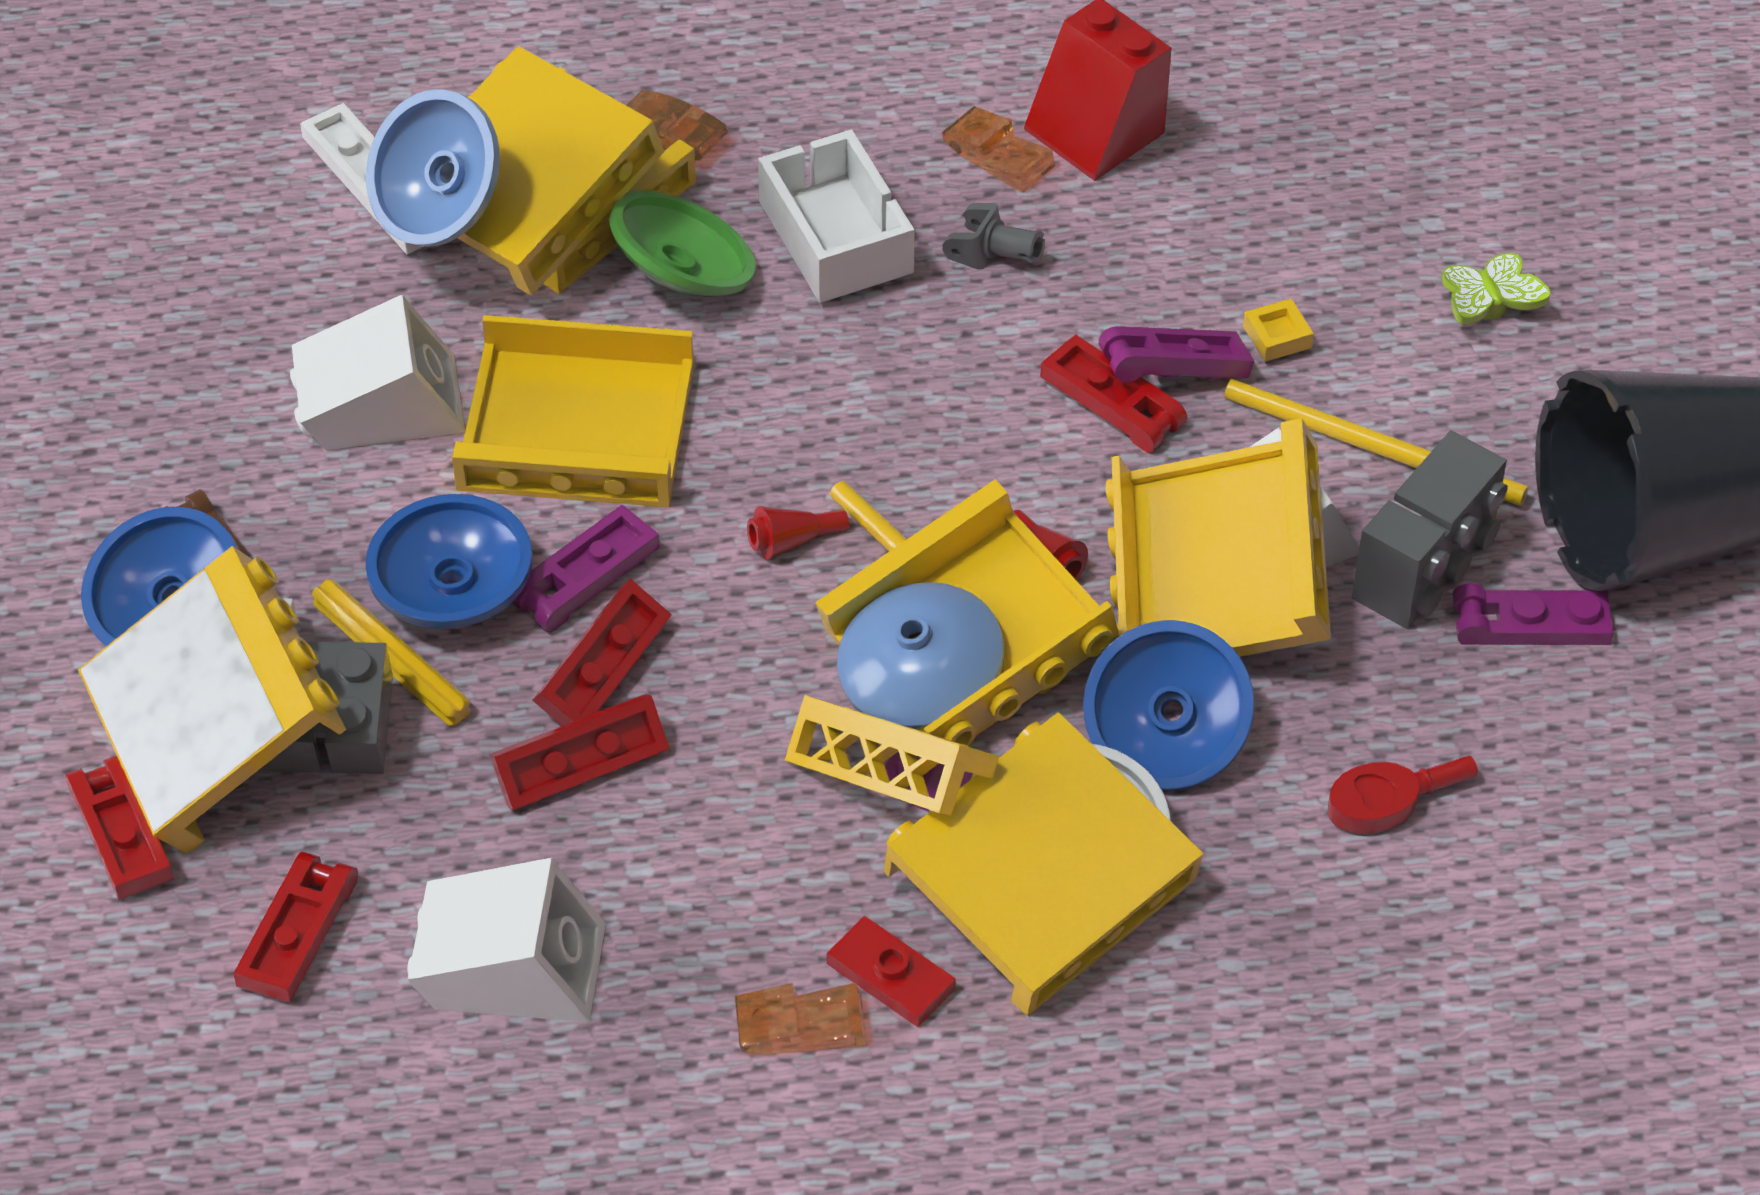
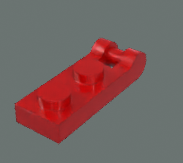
[1040,334,1188,453]
[65,755,174,900]
[233,851,358,1003]

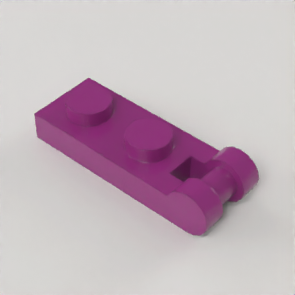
[1098,326,1254,382]
[512,505,660,633]
[1452,583,1614,645]

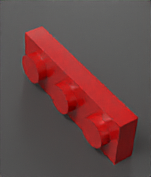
[532,578,672,726]
[489,694,670,810]

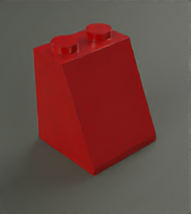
[1024,0,1172,181]

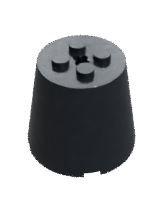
[1535,370,1760,591]

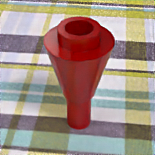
[747,506,849,560]
[1013,510,1088,580]

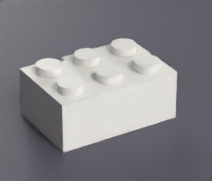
[758,129,915,303]

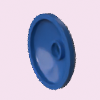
[366,494,533,629]
[81,507,239,646]
[1083,620,1255,791]

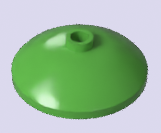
[609,191,756,297]

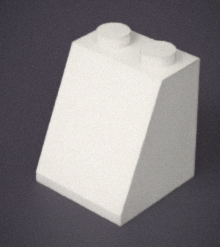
[290,295,465,450]
[407,858,606,1022]

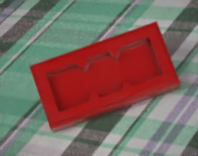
[826,915,956,1027]

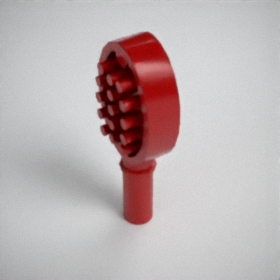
[1327,755,1478,834]

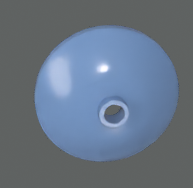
[366,89,500,247]
[837,582,1005,731]

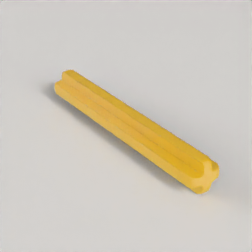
[312,579,471,726]

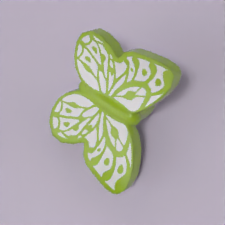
[1441,253,1550,325]

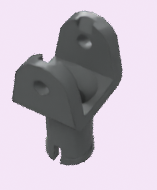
[942,203,1045,270]

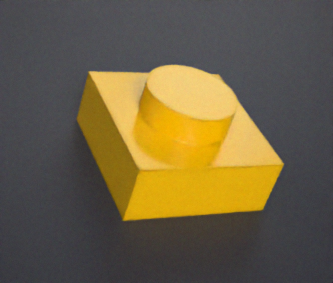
[1243,298,1314,362]

